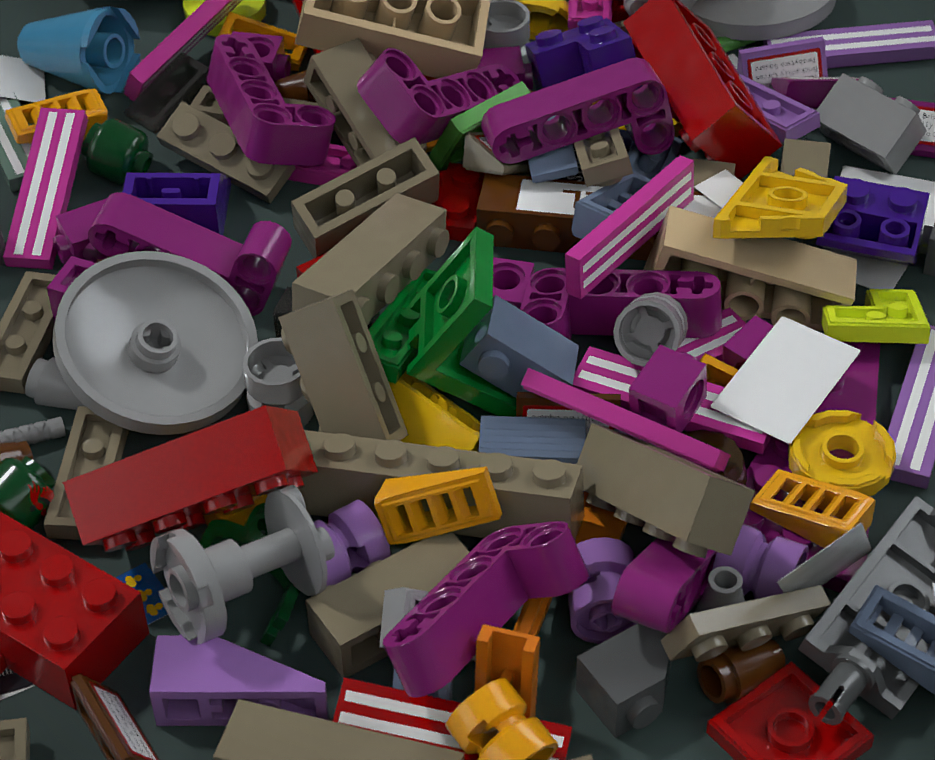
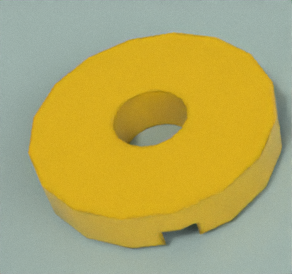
[788,410,896,497]

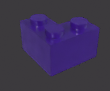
[524,16,643,91]

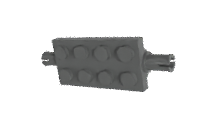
[798,496,935,725]

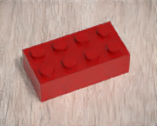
[623,0,783,180]
[63,405,318,552]
[0,512,149,710]

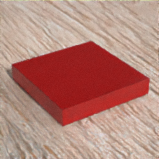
[706,661,875,760]

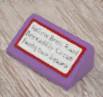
[737,36,828,91]

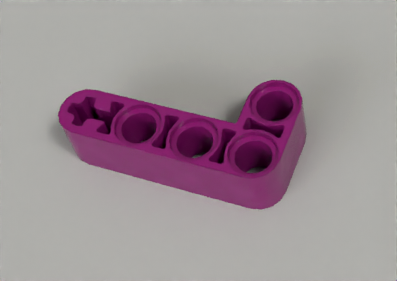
[207,34,336,166]
[357,48,520,145]
[481,57,675,164]
[88,192,292,316]
[520,268,722,340]
[612,482,745,634]
[383,521,589,697]

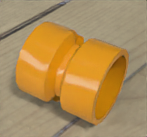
[446,678,558,760]

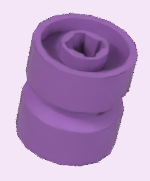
[313,499,391,586]
[712,524,809,600]
[568,537,638,644]

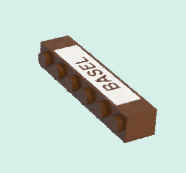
[476,173,721,261]

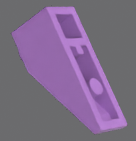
[149,634,329,726]

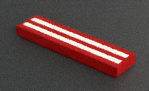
[333,677,572,760]

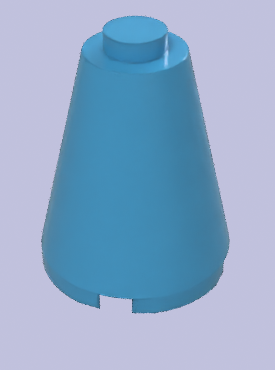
[17,6,140,94]

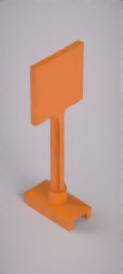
[475,491,628,718]

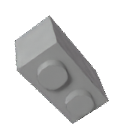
[816,73,927,175]

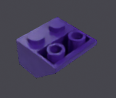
[123,173,231,235]
[816,176,930,267]

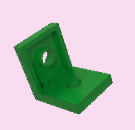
[407,227,516,417]

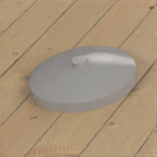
[690,0,836,41]
[52,251,258,435]

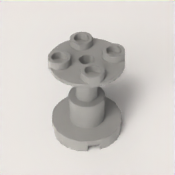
[150,485,335,644]

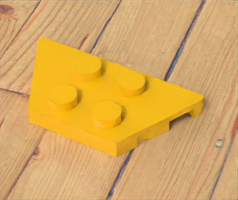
[713,156,848,239]

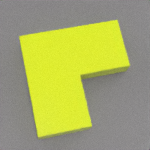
[821,289,930,344]

